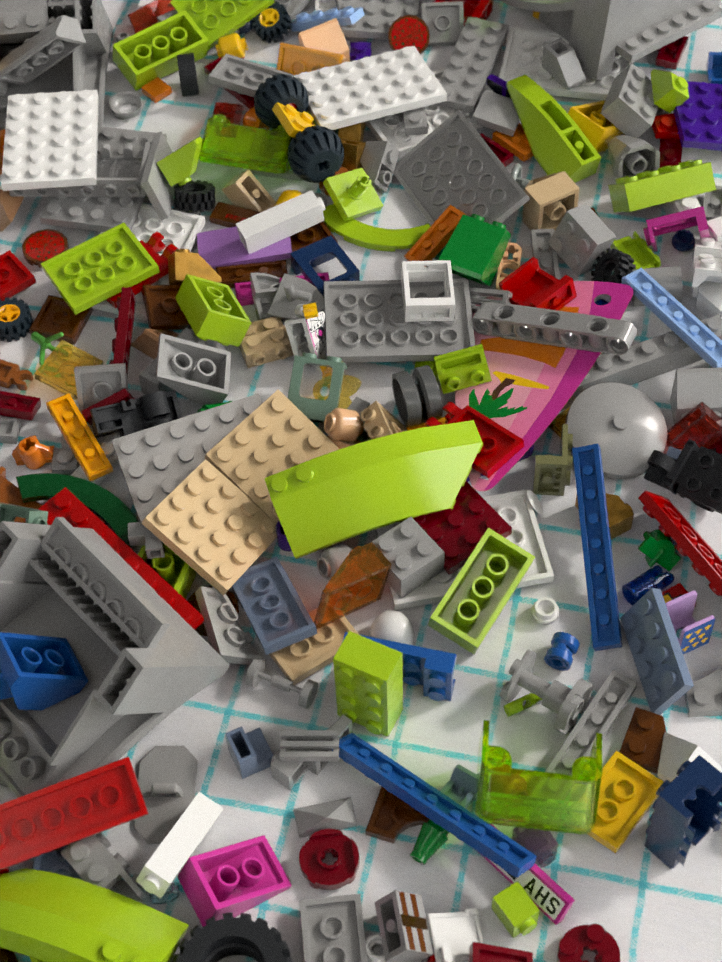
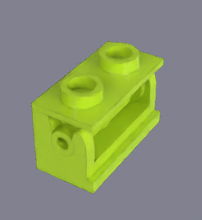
[610,231,661,270]
[434,344,492,394]

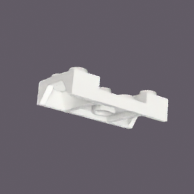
[692,237,722,287]

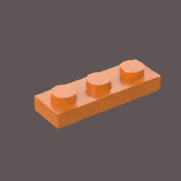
[404,205,466,267]

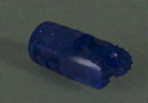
[622,565,675,606]

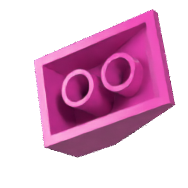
[177,835,292,927]

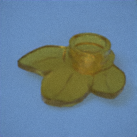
[313,361,362,409]

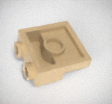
[239,316,294,368]
[360,401,407,439]

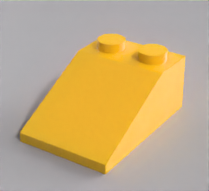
[568,100,625,153]

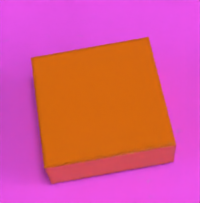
[141,77,172,103]

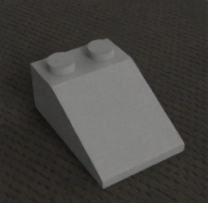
[155,333,231,405]

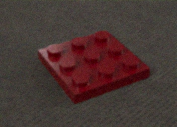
[400,481,512,575]

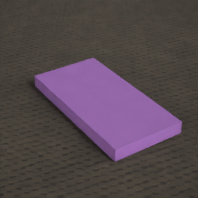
[197,227,292,271]

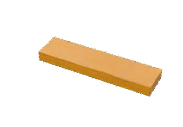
[46,393,113,482]

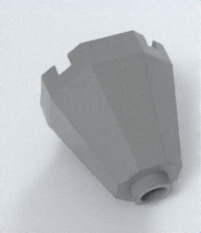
[608,135,660,178]

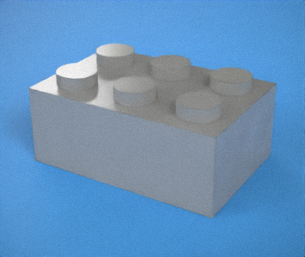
[601,63,658,138]

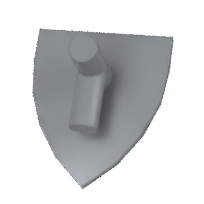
[268,273,325,319]

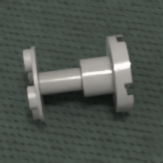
[500,649,593,735]

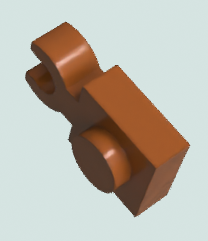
[0,359,33,391]

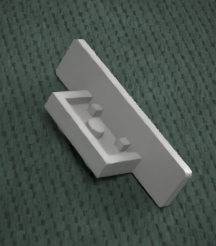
[61,833,150,903]

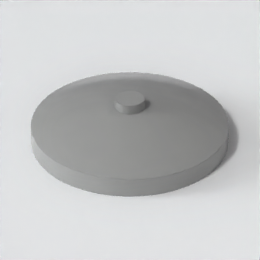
[565,382,667,479]

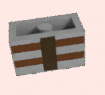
[374,890,433,962]

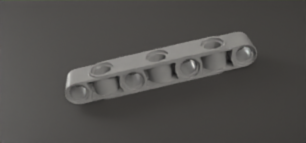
[472,302,637,355]

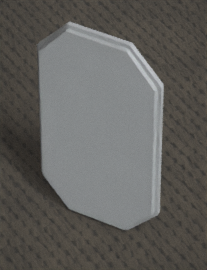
[134,746,198,844]

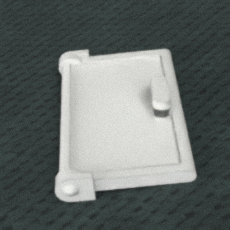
[426,908,484,962]

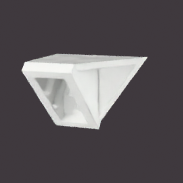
[658,732,722,782]

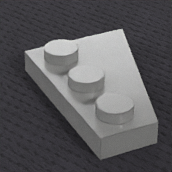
[195,586,266,665]

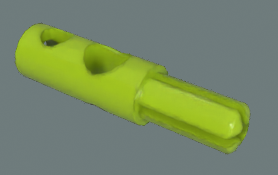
[503,693,542,717]

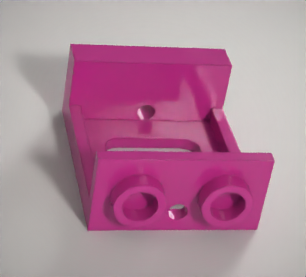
[643,206,710,252]

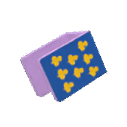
[665,590,715,655]

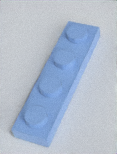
[290,6,365,32]

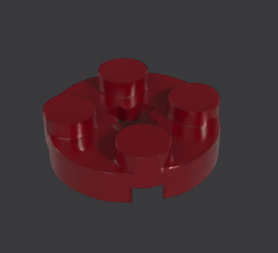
[299,829,360,890]
[557,924,620,962]

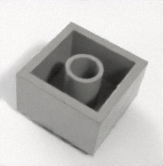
[548,203,616,276]
[368,517,445,598]

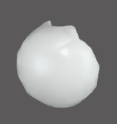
[370,610,415,645]

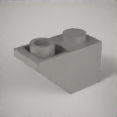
[542,38,586,90]
[360,141,400,193]

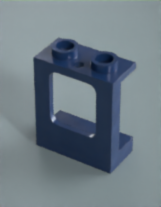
[290,236,360,297]

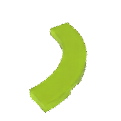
[323,204,430,252]

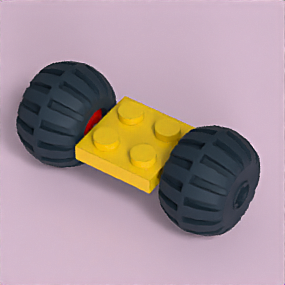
[254,74,344,183]

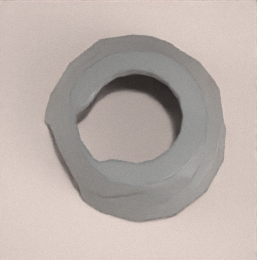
[109,91,142,119]

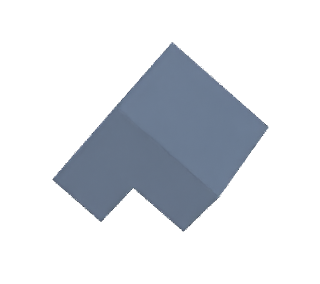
[225,726,274,779]

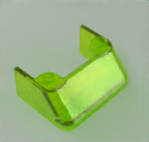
[199,113,292,174]
[475,720,602,834]

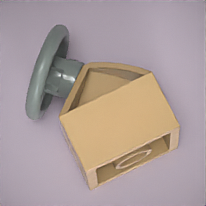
[511,163,580,231]

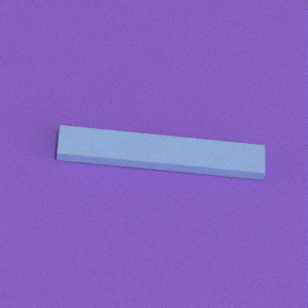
[621,268,722,368]

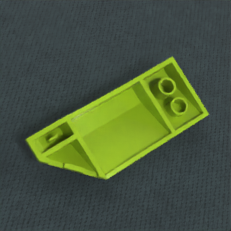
[264,420,483,559]
[0,868,189,962]

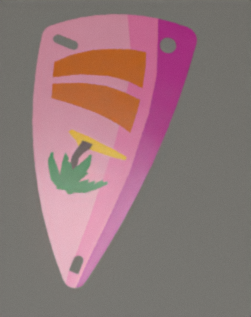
[455,281,634,491]

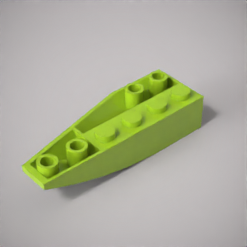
[506,74,601,183]

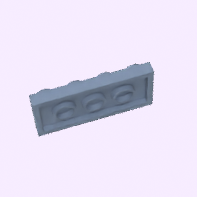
[231,556,318,655]
[620,588,694,715]

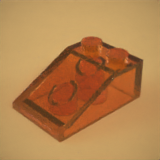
[314,542,392,629]

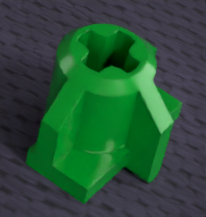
[638,529,681,571]

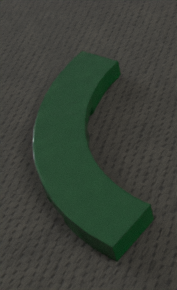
[16,473,139,548]

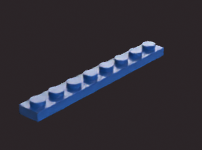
[572,444,623,651]
[332,733,537,878]

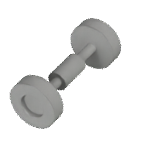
[245,658,318,709]

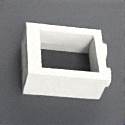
[401,260,455,322]

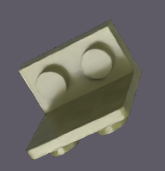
[533,424,573,496]

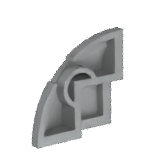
[250,273,284,320]

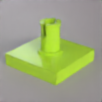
[323,168,384,222]

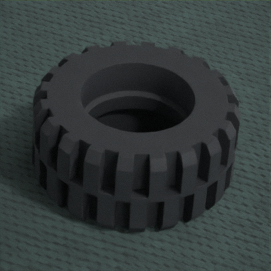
[173,912,292,962]

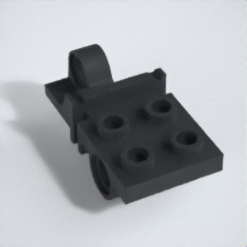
[90,390,183,438]
[644,439,722,514]

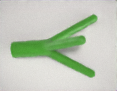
[31,332,69,365]

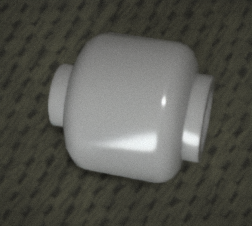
[317,544,359,582]

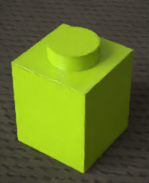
[491,881,540,938]

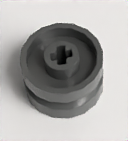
[392,365,443,427]

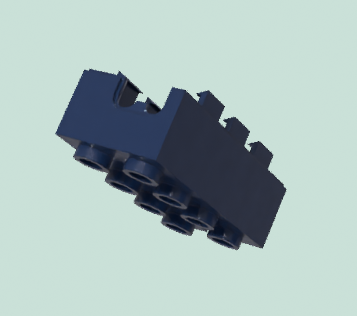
[644,754,722,869]

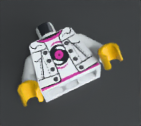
[284,302,333,378]

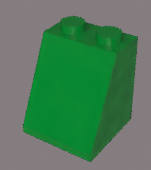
[438,213,511,287]

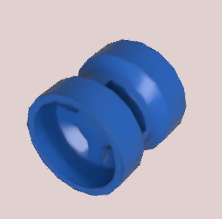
[544,632,580,671]

